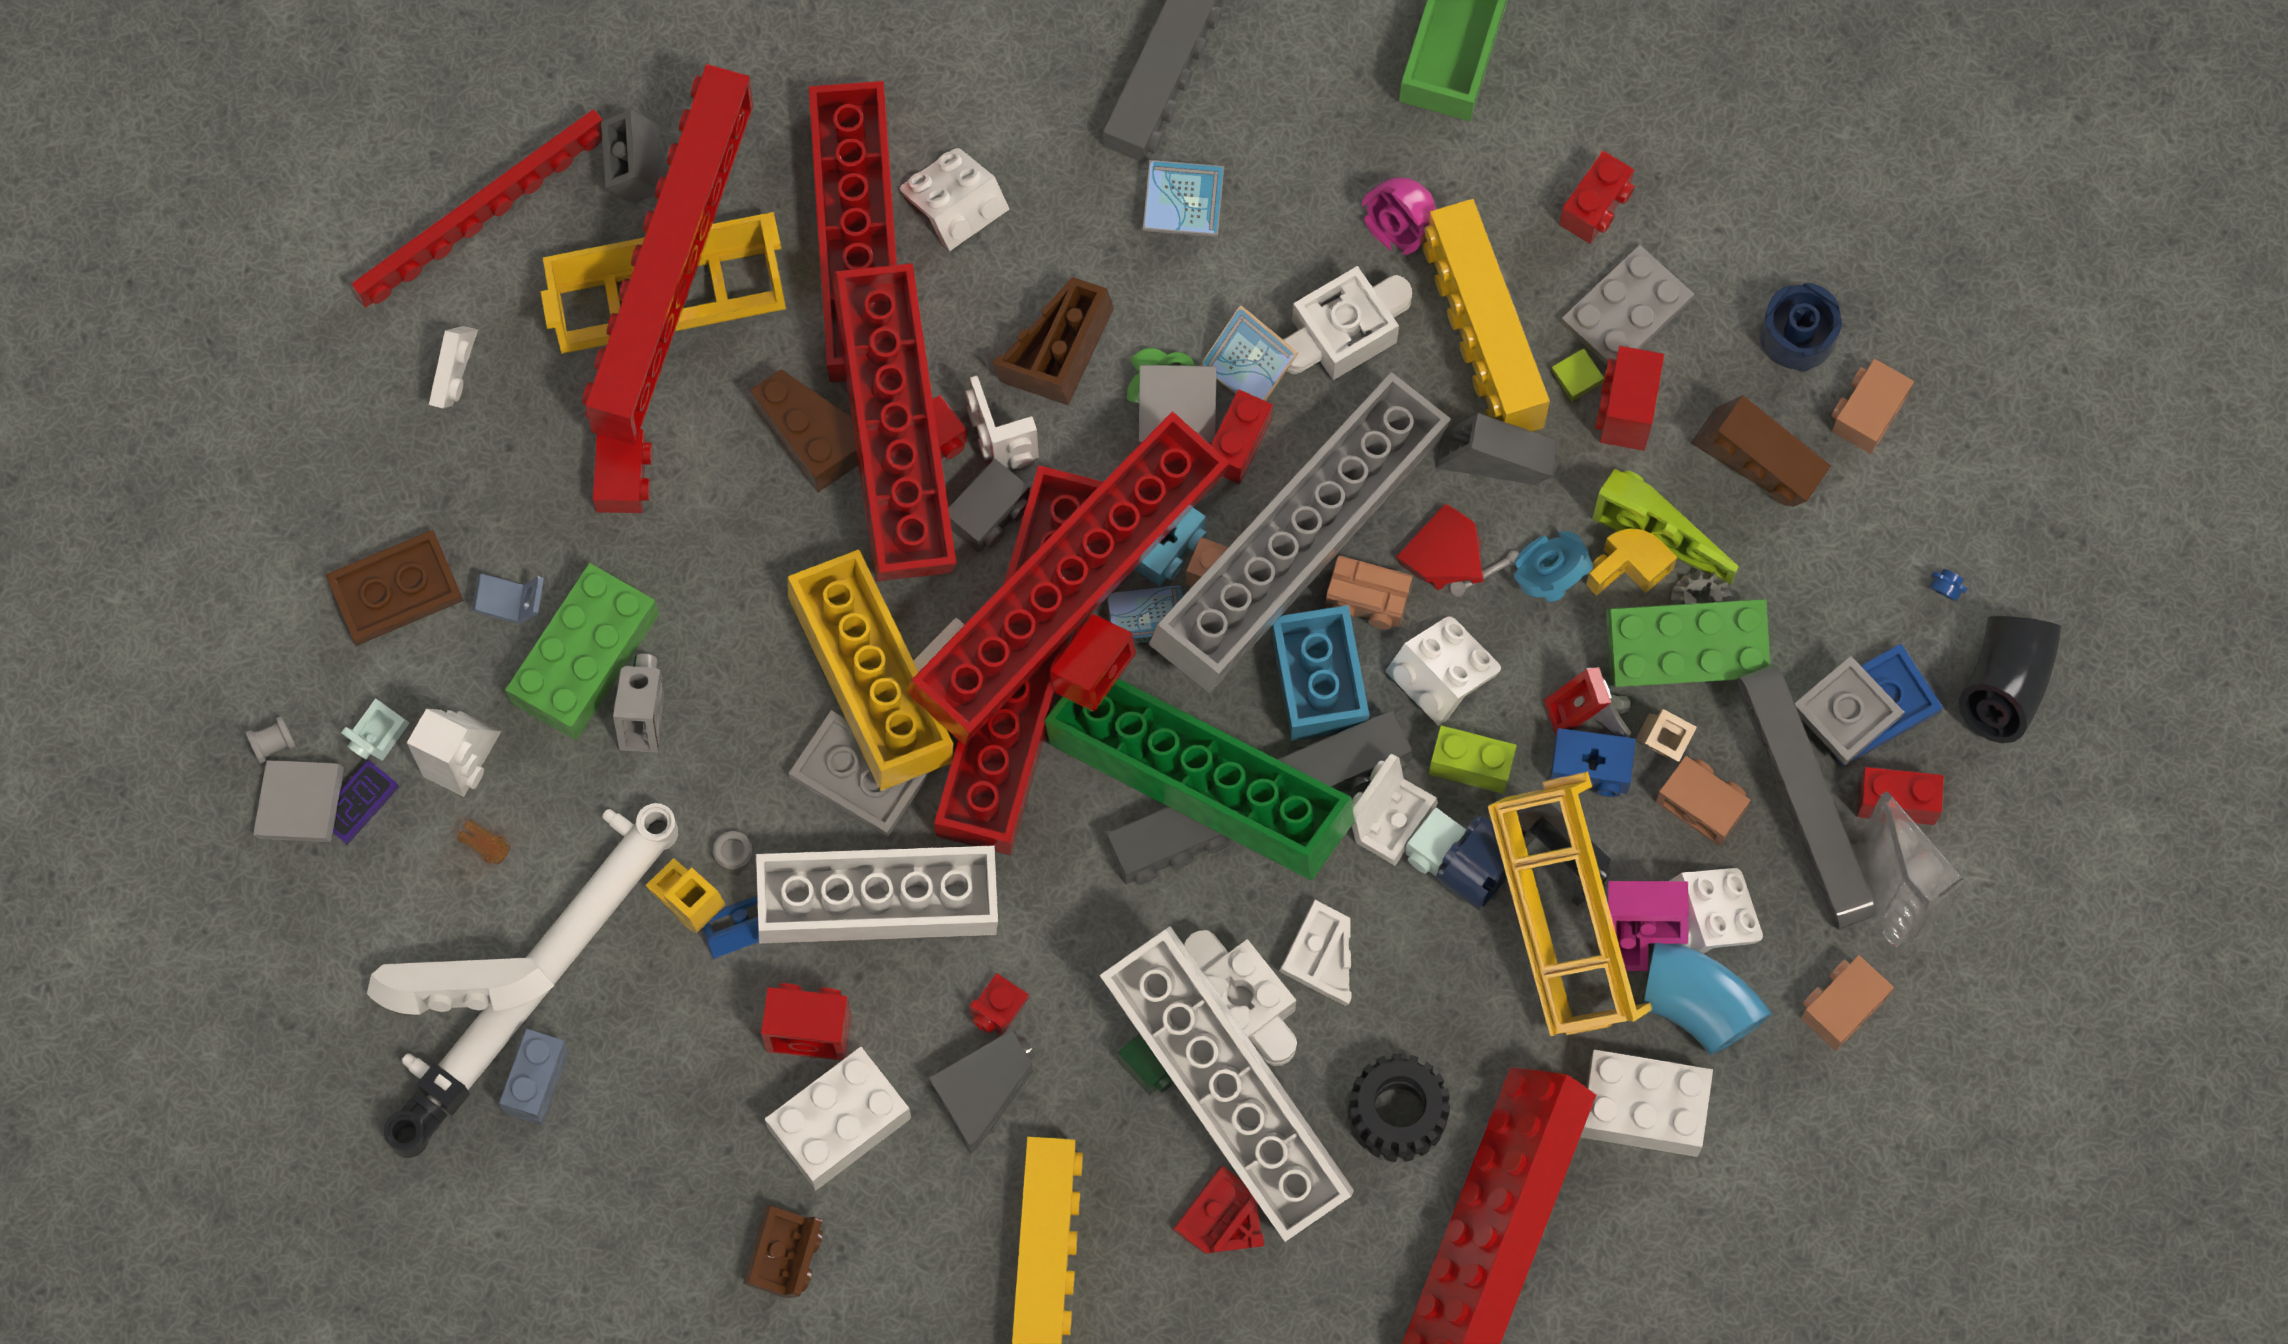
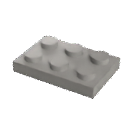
[1561,245,1695,365]
[788,710,930,837]

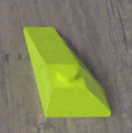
[1592,469,1739,584]

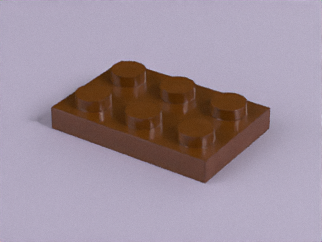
[325,530,464,646]

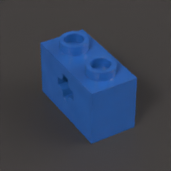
[1550,728,1636,797]

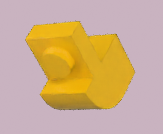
[1586,529,1678,596]
[646,858,725,933]

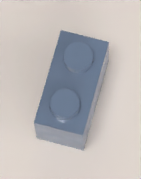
[499,1029,569,1125]

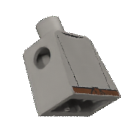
[613,654,664,753]

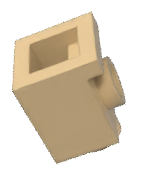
[1636,708,1697,762]

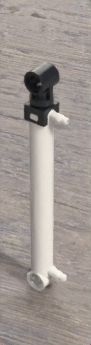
[384,803,678,1158]

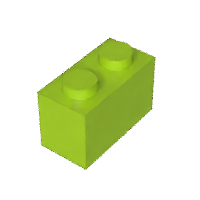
[1429,725,1517,794]

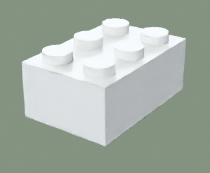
[765,1047,911,1191]
[1581,1050,1713,1157]

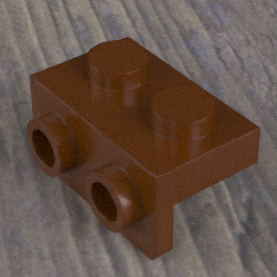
[743,1205,823,1298]

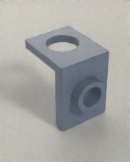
[472,574,544,624]

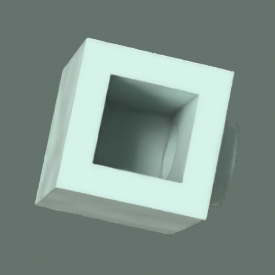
[1405,807,1466,876]

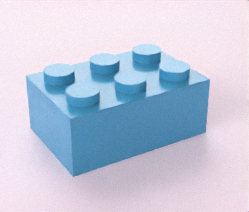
[1271,605,1369,741]

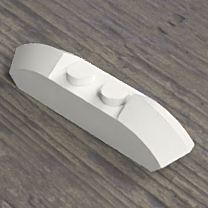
[367,958,555,1015]

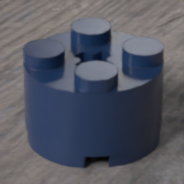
[1761,283,1842,372]
[1436,815,1507,910]

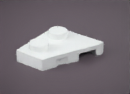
[429,326,478,408]
[1279,900,1351,1006]

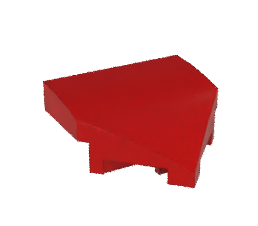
[1396,503,1484,590]
[1172,1165,1264,1254]

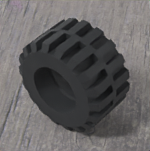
[1348,1054,1450,1162]

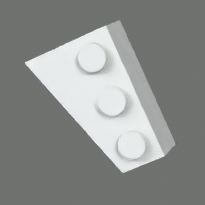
[407,709,501,797]

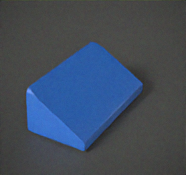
[702,896,759,959]

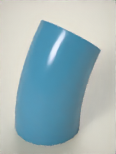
[1644,942,1773,1056]

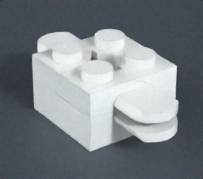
[1283,266,1412,380]
[1184,930,1297,1066]

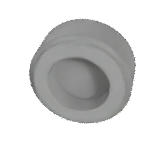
[713,831,753,872]

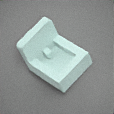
[341,698,410,761]

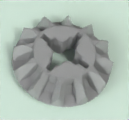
[1671,569,1733,605]

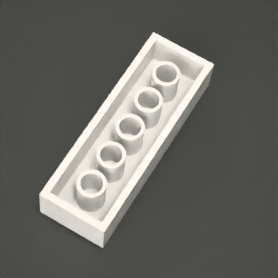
[756,846,998,944]

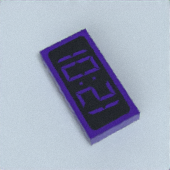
[333,760,399,845]

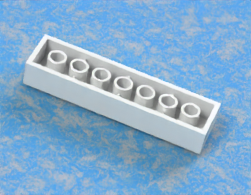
[1100,926,1354,1242]

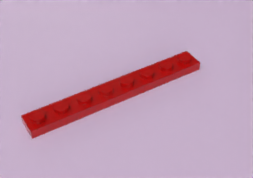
[351,109,603,308]

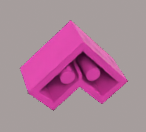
[1608,881,1689,971]

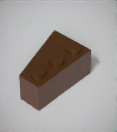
[992,277,1114,406]
[750,369,859,493]
[1691,395,1831,507]

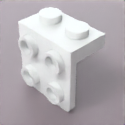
[900,148,1009,251]
[965,376,1039,469]
[1385,617,1501,726]
[1352,754,1438,866]
[1670,868,1763,953]

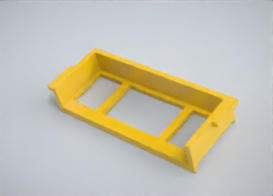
[541,212,786,354]
[1488,771,1652,1036]

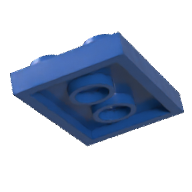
[1833,643,1943,767]

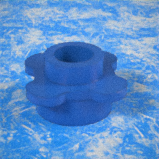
[1929,568,1968,602]

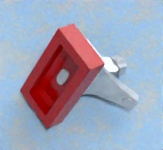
[1544,667,1631,738]

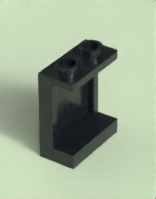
[1518,803,1611,906]

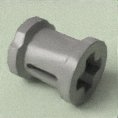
[246,716,296,764]

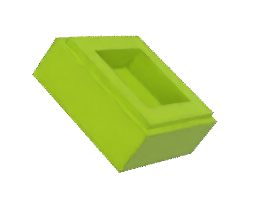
[1551,349,1604,402]

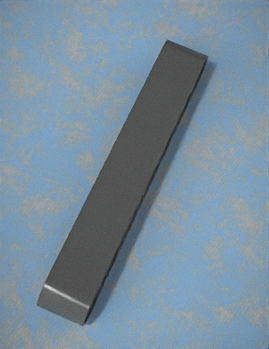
[1737,664,1876,930]

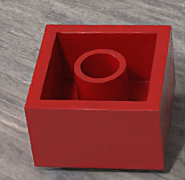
[1595,346,1665,451]
[761,983,852,1061]

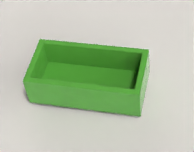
[1399,0,1508,122]
[505,563,659,741]
[1605,599,1770,687]

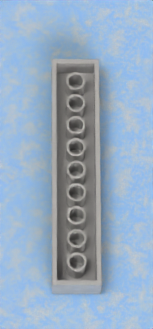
[1149,372,1451,693]

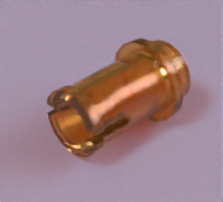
[457,820,510,865]

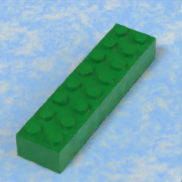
[1044,678,1355,881]

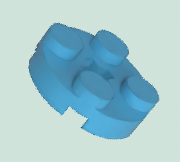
[1514,531,1593,602]

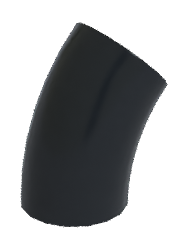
[1959,616,2061,744]

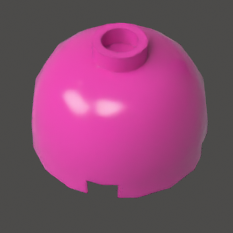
[1362,177,1437,255]

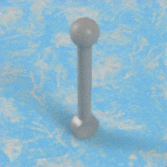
[1450,550,1520,597]

